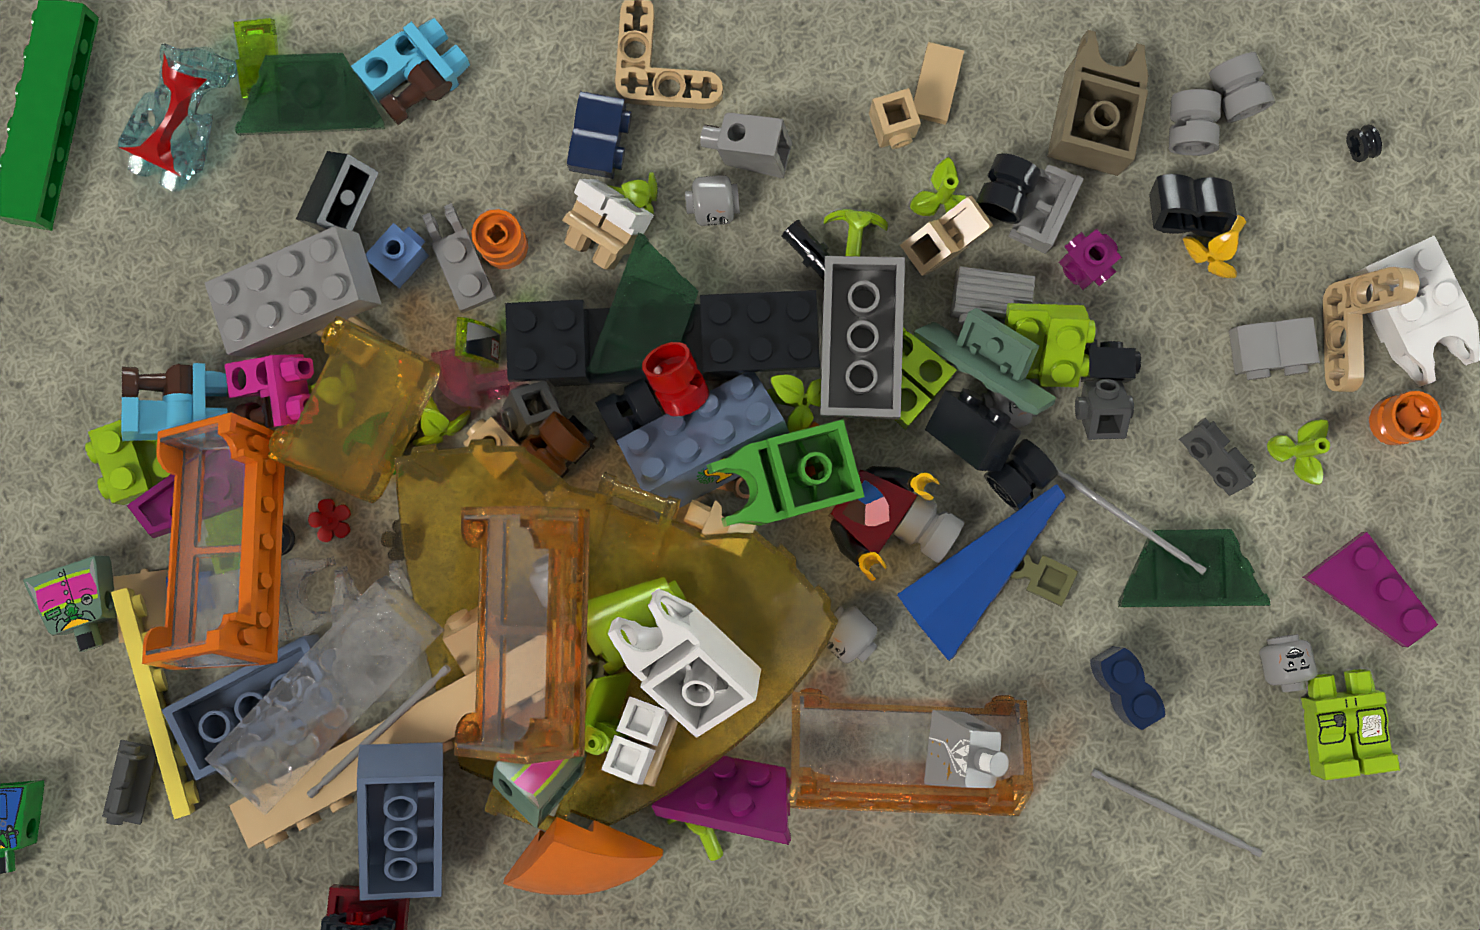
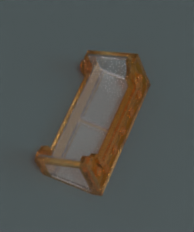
[454,506,590,764]
[788,688,1034,816]

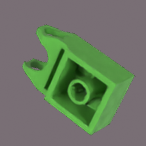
[707,419,865,527]

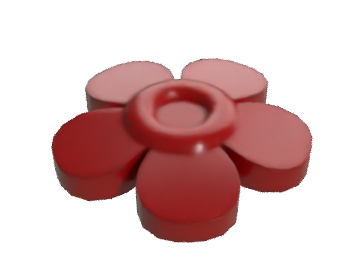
[308,498,351,542]

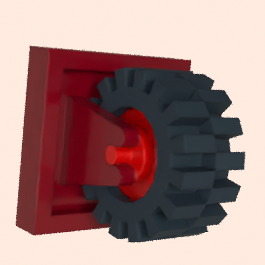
[321,884,410,930]

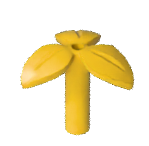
[1183,215,1246,279]

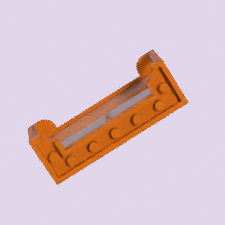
[142,412,286,670]

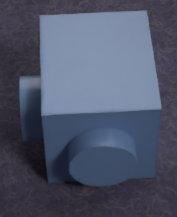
[366,223,429,289]

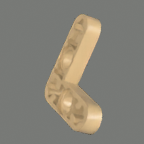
[615,0,723,109]
[1323,267,1420,392]

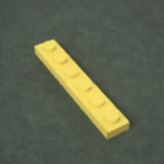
[111,588,200,819]

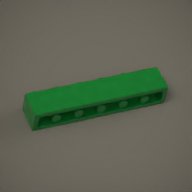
[0,0,99,231]

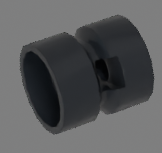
[976,153,1041,224]
[595,377,663,446]
[984,439,1058,511]

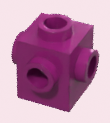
[1058,229,1122,290]

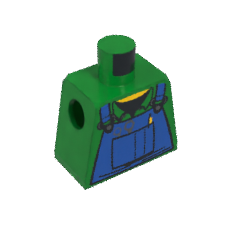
[0,780,45,874]

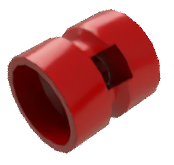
[642,342,709,416]

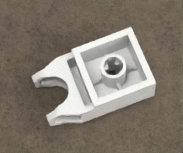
[1348,236,1480,387]
[608,589,761,738]

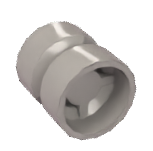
[1209,52,1275,123]
[1168,89,1222,156]
[892,494,964,563]

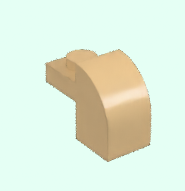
[900,195,994,276]

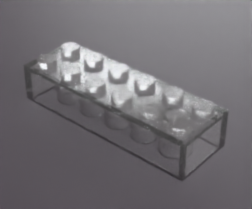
[205,575,445,815]

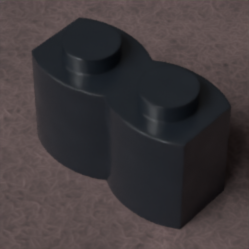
[1149,174,1237,237]

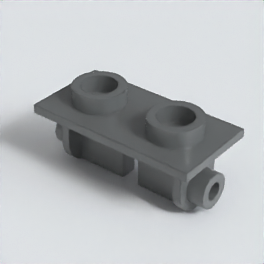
[1179,418,1257,496]
[102,740,157,825]

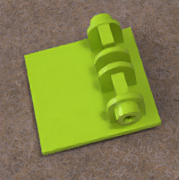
[569,671,633,756]

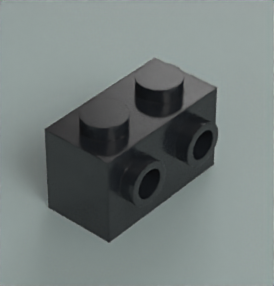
[296,151,379,232]
[925,388,1022,471]

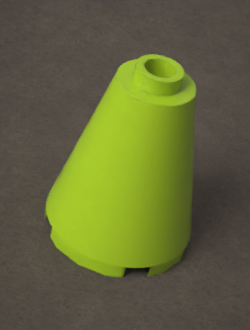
[572,577,687,675]

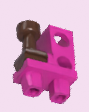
[225,354,320,428]

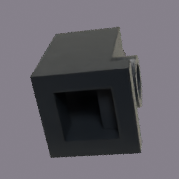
[1081,339,1141,383]

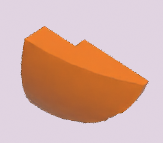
[503,817,663,895]

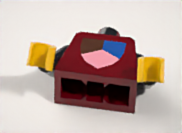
[828,466,940,581]

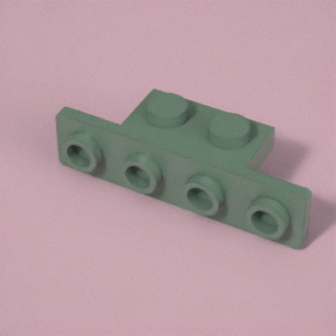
[913,308,1056,415]

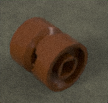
[515,411,590,485]

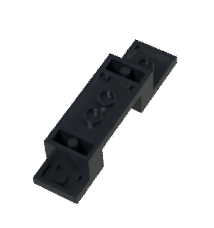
[505,290,820,387]

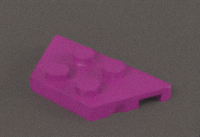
[652,755,791,845]

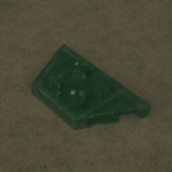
[235,53,385,136]
[587,232,699,374]
[1118,529,1270,607]

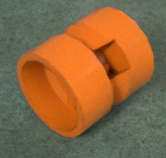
[471,209,528,269]
[1369,391,1442,445]

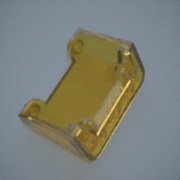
[267,316,441,503]

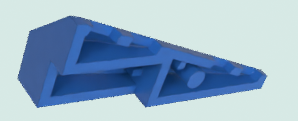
[897,484,1066,661]

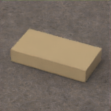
[913,42,964,125]

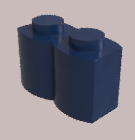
[567,91,632,179]
[1090,646,1165,730]

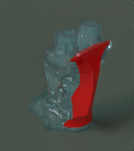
[118,43,239,192]

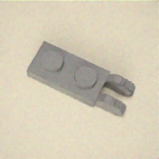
[422,203,497,313]

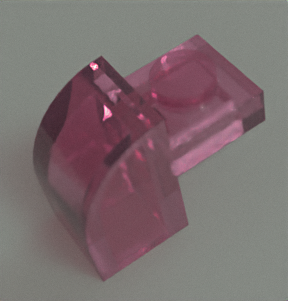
[431,346,519,411]

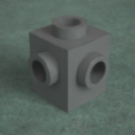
[1075,379,1134,440]
[501,381,561,442]

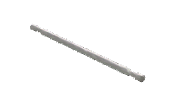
[1054,465,1207,575]
[307,665,451,798]
[1091,769,1263,857]

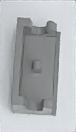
[1008,165,1084,254]

